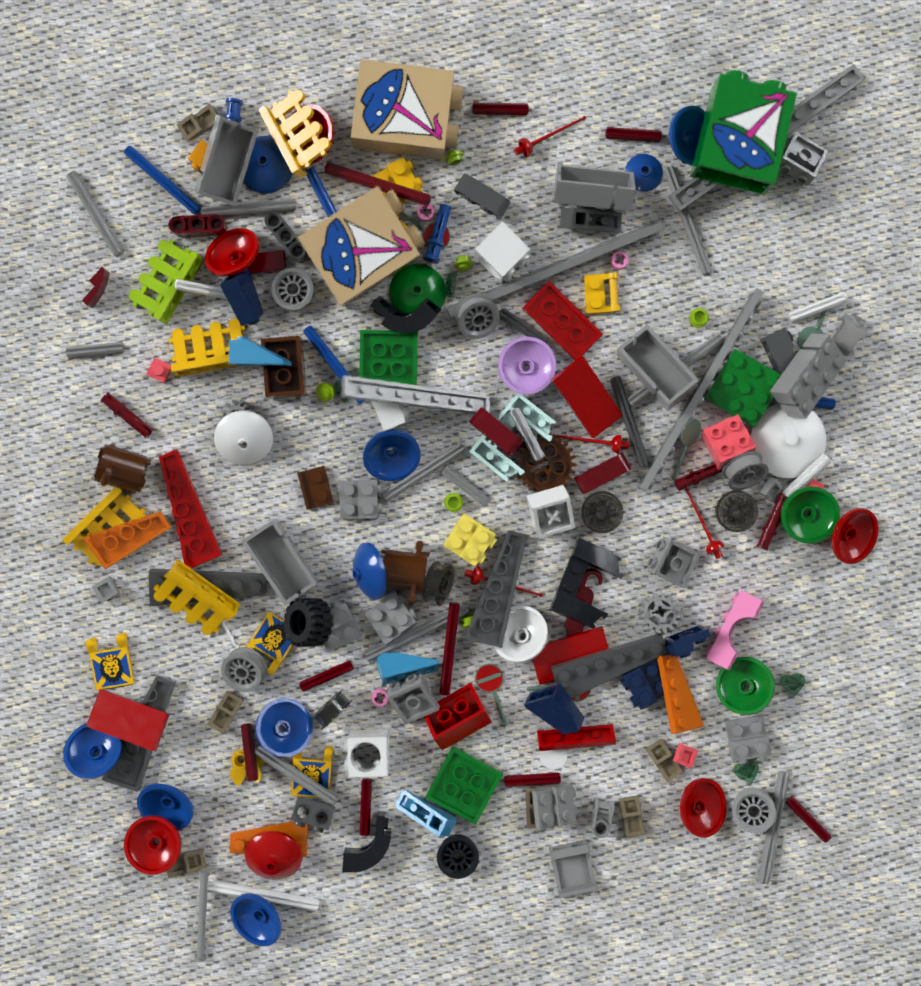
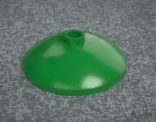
[389,264,446,312]
[781,486,840,544]
[716,657,775,715]

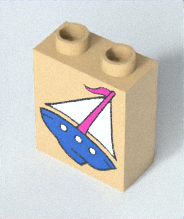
[351,59,463,160]
[298,186,425,307]

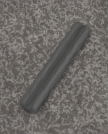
[499,308,549,344]

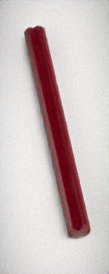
[324,162,431,206]

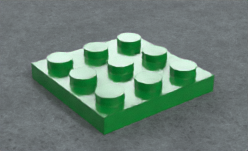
[359,330,418,385]
[705,349,781,428]
[425,745,503,825]

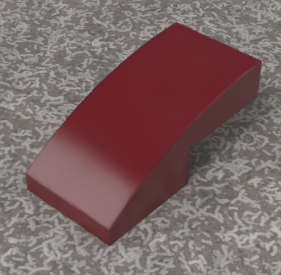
[248,251,287,275]
[81,267,110,308]

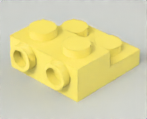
[443,513,497,566]

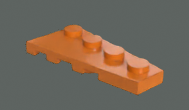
[83,511,172,569]
[657,654,704,734]
[230,820,308,857]

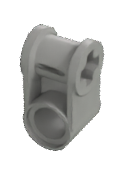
[591,798,615,838]

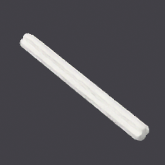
[207,879,320,911]

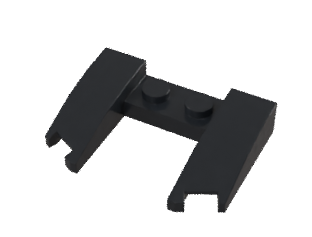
[549,538,623,629]

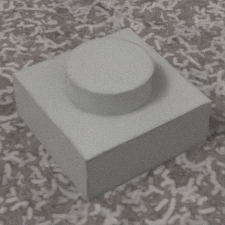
[760,476,783,502]
[92,576,120,603]

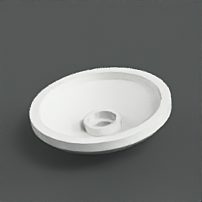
[214,411,273,465]
[494,605,548,663]

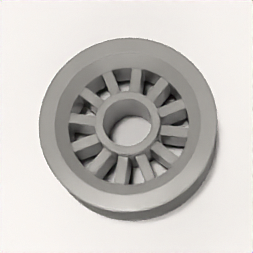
[271,268,314,310]
[455,294,500,339]
[722,451,769,491]
[221,647,267,692]
[732,787,776,833]

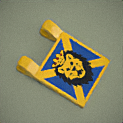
[246,611,293,675]
[86,633,135,690]
[291,746,333,798]

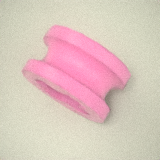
[417,204,434,222]
[611,251,628,269]
[371,688,388,707]

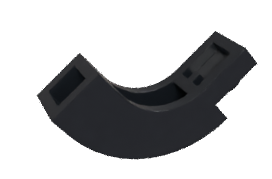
[370,296,442,333]
[342,811,392,873]

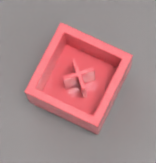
[701,415,756,470]

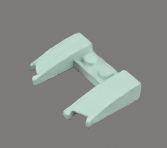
[469,393,556,482]

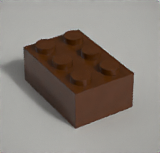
[261,336,307,399]

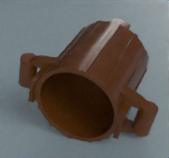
[93,444,151,492]
[381,541,430,604]

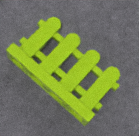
[129,239,205,325]

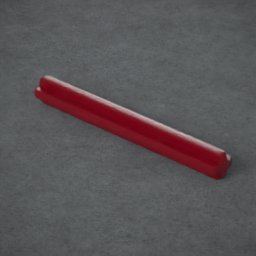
[439,602,460,696]

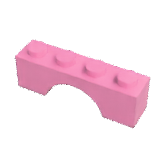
[706,590,764,670]

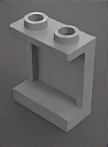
[549,839,597,899]

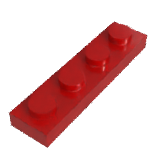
[537,724,616,751]

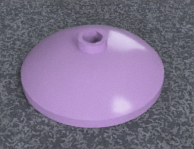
[498,337,556,395]

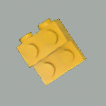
[373,157,423,205]

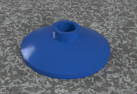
[625,154,663,192]

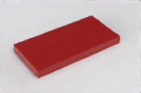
[522,281,603,360]
[551,355,623,439]
[532,626,609,685]
[86,689,170,751]

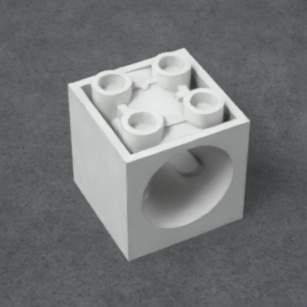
[474,221,530,283]
[344,729,390,777]

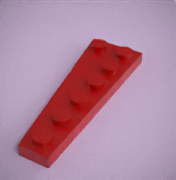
[159,449,223,568]

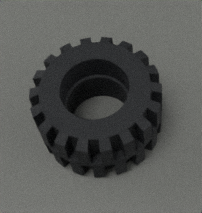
[283,598,333,647]

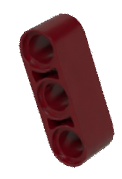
[168,214,228,237]
[469,407,523,457]
[574,452,631,495]

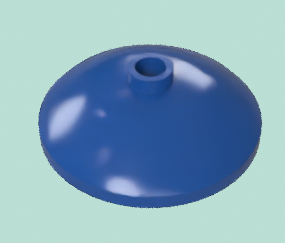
[669,106,705,166]
[243,136,293,194]
[363,430,421,481]
[352,542,386,600]
[255,698,313,757]
[63,723,122,779]
[137,784,194,830]
[230,893,282,946]

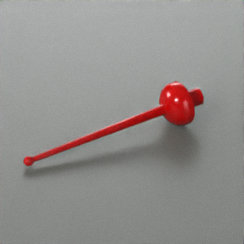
[514,116,586,158]
[549,433,630,454]
[685,488,725,559]
[464,566,543,597]

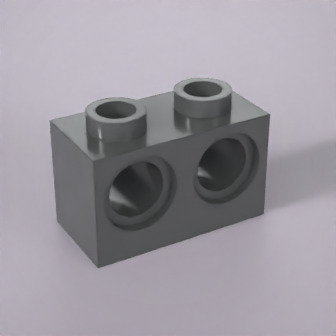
[290,796,335,833]

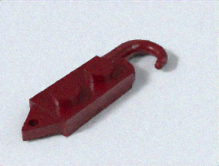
[563,569,603,636]

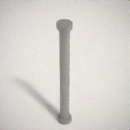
[194,868,210,962]

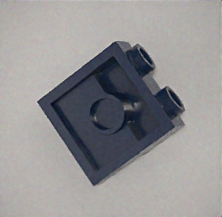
[665,625,711,658]
[621,658,664,710]

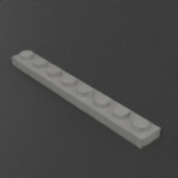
[342,376,490,414]

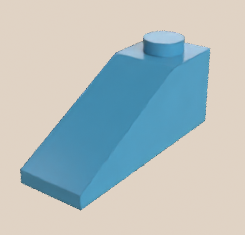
[229,337,292,366]
[376,652,439,685]
[395,789,457,837]

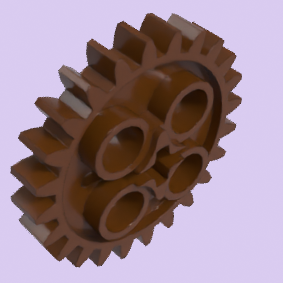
[514,434,577,493]

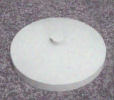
[749,403,826,478]

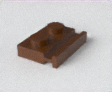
[297,466,334,510]

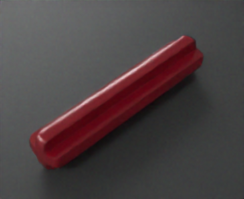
[472,102,529,115]
[605,127,662,142]
[299,660,354,692]
[241,723,259,782]
[504,772,561,787]
[359,778,372,836]
[785,796,832,843]

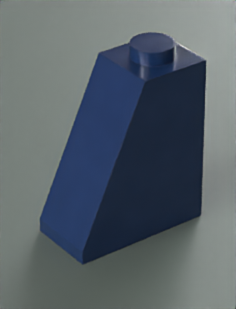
[219,268,263,326]
[524,683,584,735]

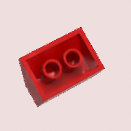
[424,683,492,750]

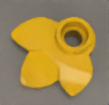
[230,750,265,786]

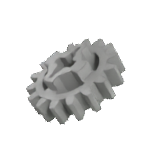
[638,593,681,635]

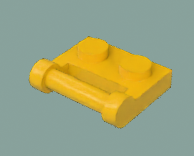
[584,272,621,314]

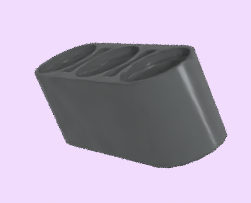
[454,173,511,220]
[264,211,308,263]

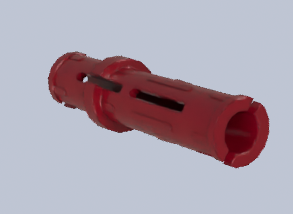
[100,392,154,439]
[674,463,723,491]
[756,494,787,551]

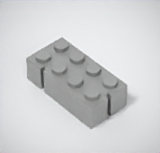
[194,115,259,207]
[554,164,636,212]
[617,324,699,411]
[770,333,847,419]
[241,519,319,606]

